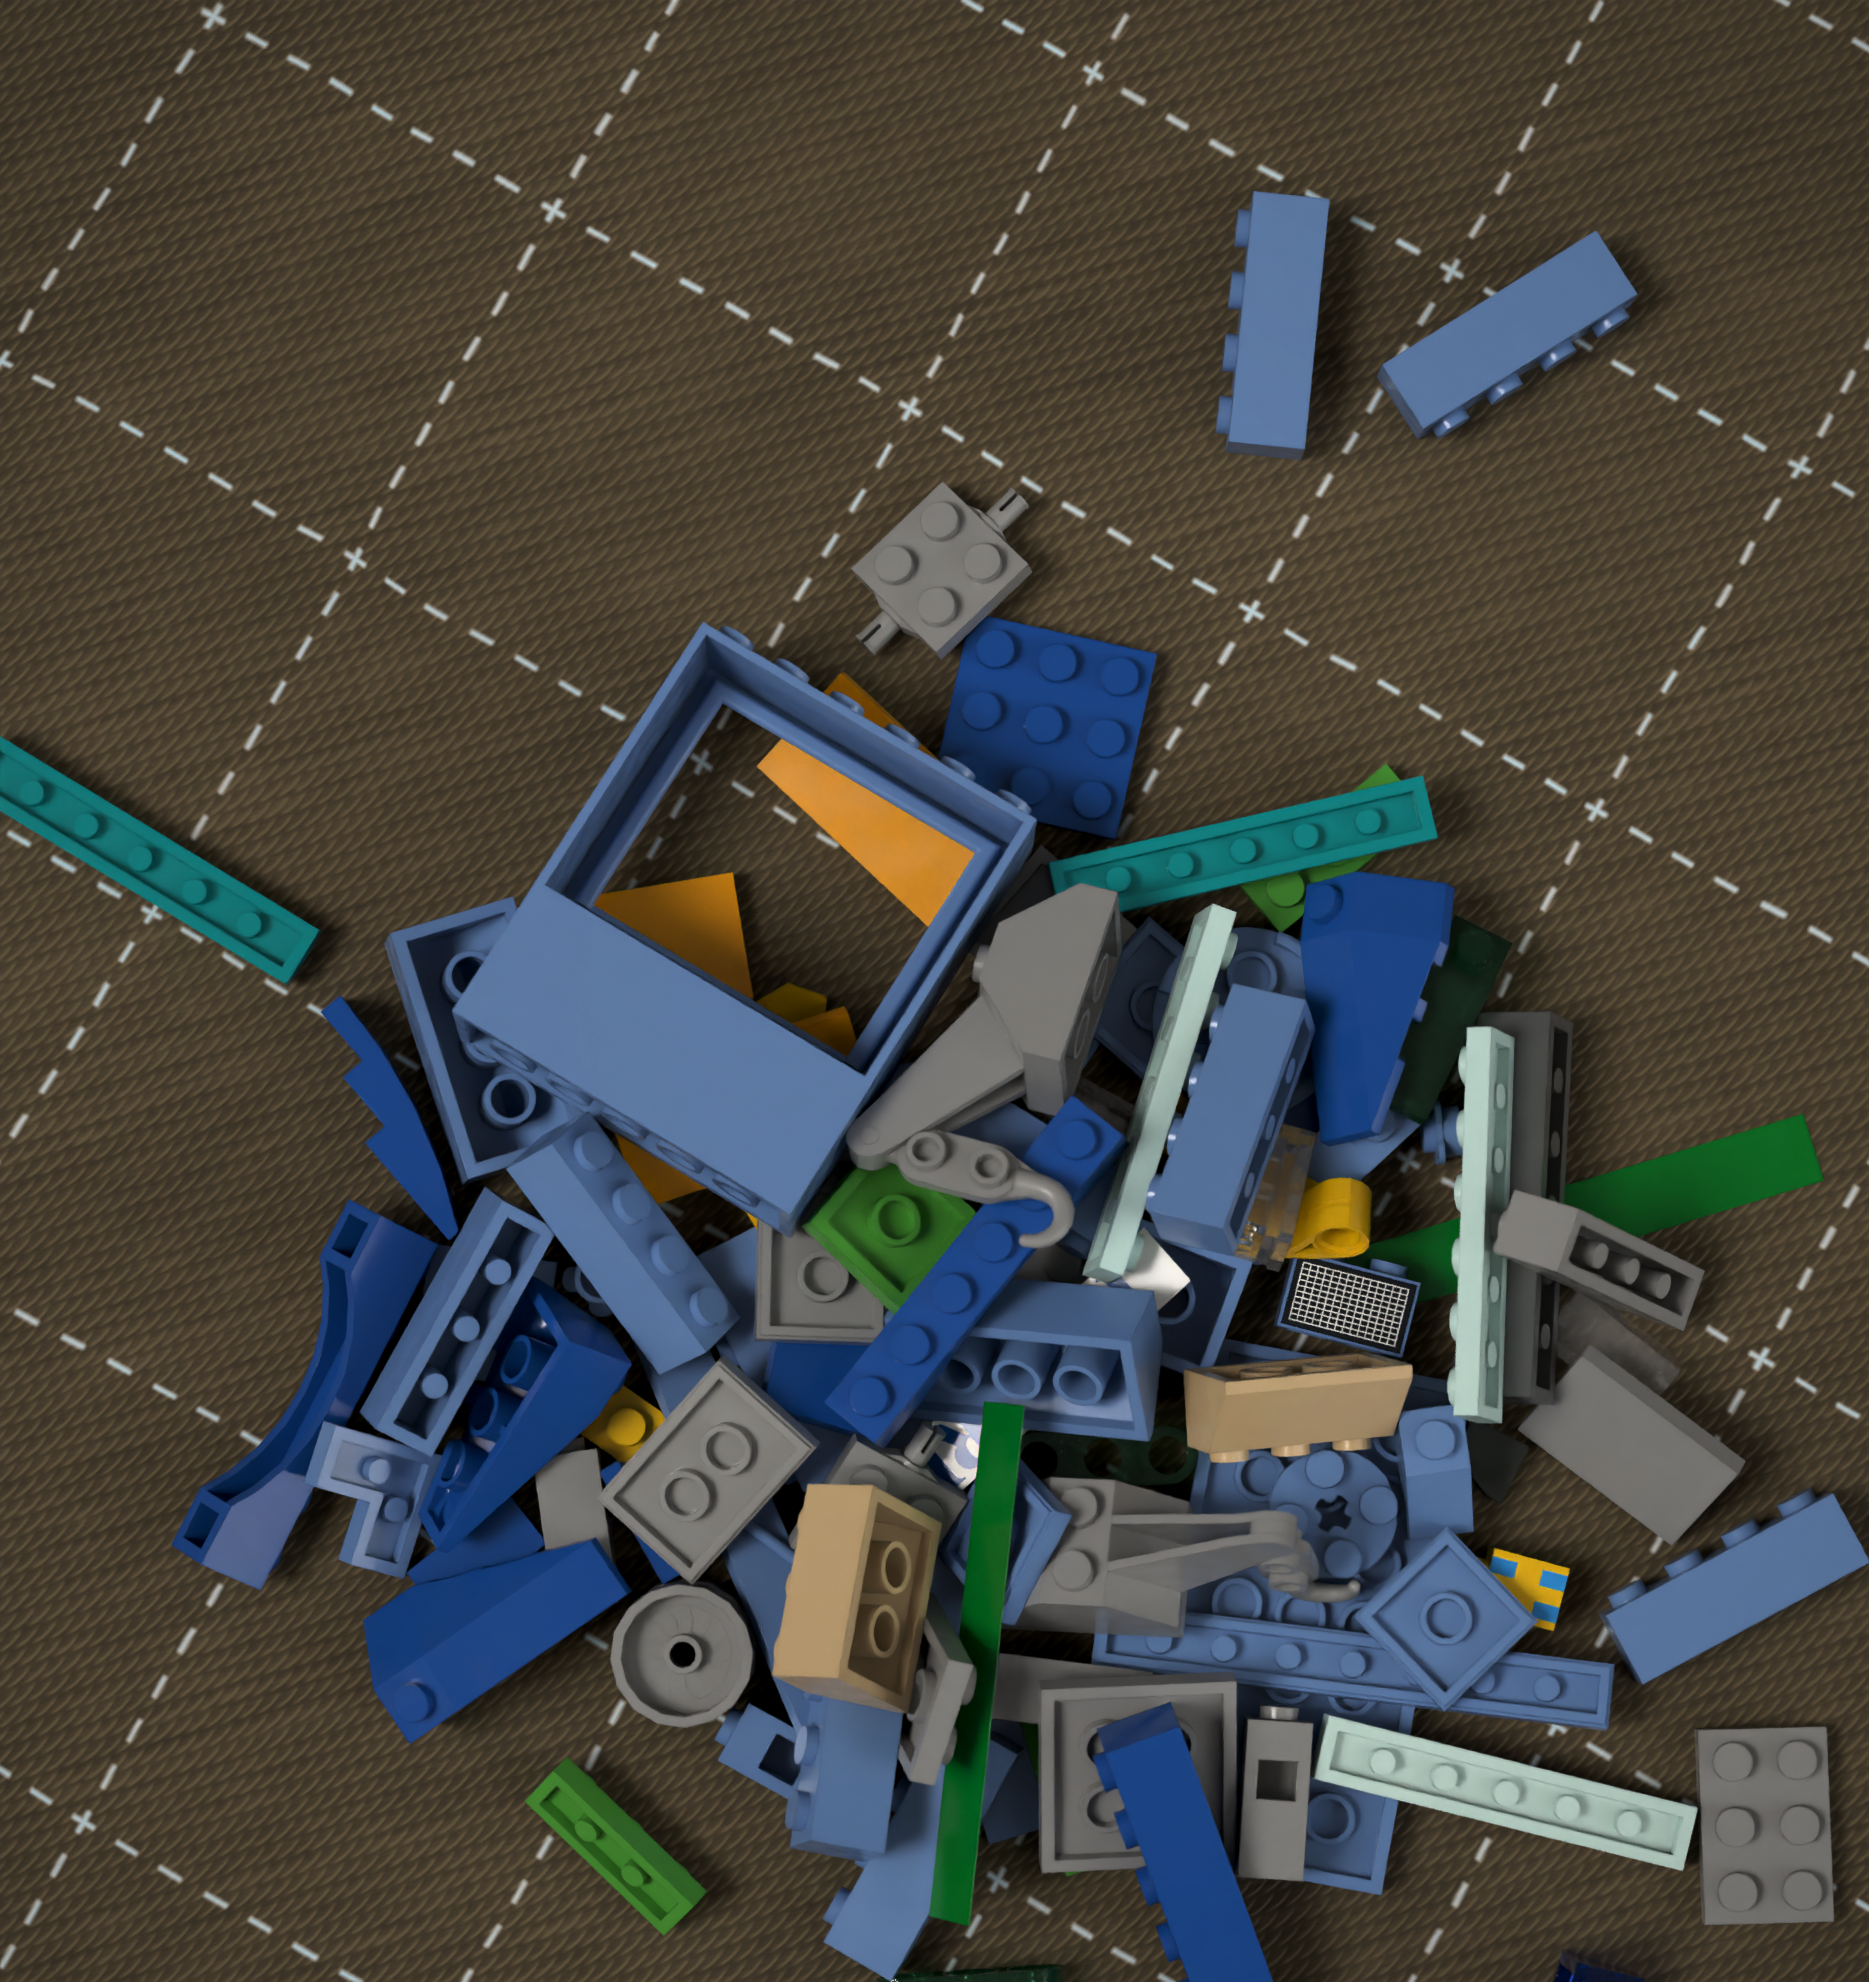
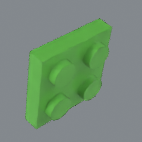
[801,1163,977,1315]

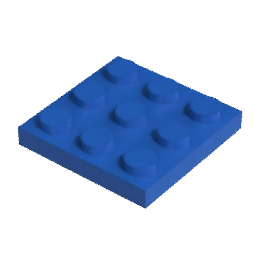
[938,616,1157,841]

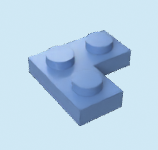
[304,1421,442,1579]

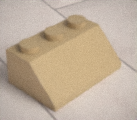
[1183,1352,1413,1463]
[772,1484,942,1713]

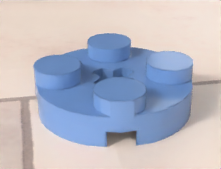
[1268,1450,1398,1578]

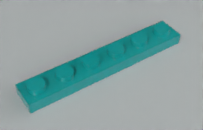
[0,736,322,986]
[1047,776,1438,913]

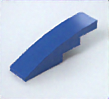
[321,996,462,1242]

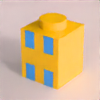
[1477,1547,1570,1631]

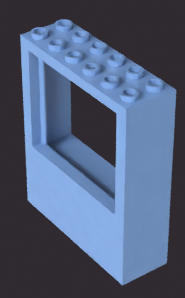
[452,622,1037,1239]

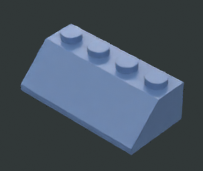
[384,896,582,1186]
[884,1279,1163,1442]

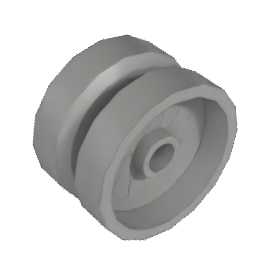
[610,1577,759,1728]

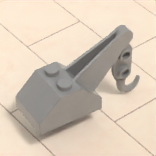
[846,883,1122,1249]
[1001,1477,1361,1638]

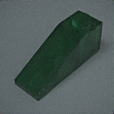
[1389,914,1512,1126]

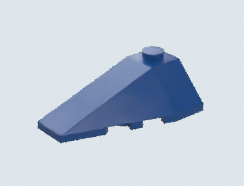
[1300,871,1455,1147]
[418,1276,632,1553]
[363,1537,632,1744]

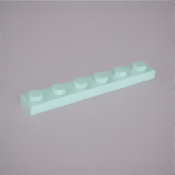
[1082,904,1238,1283]
[1447,1026,1515,1423]
[1310,1713,1698,1871]

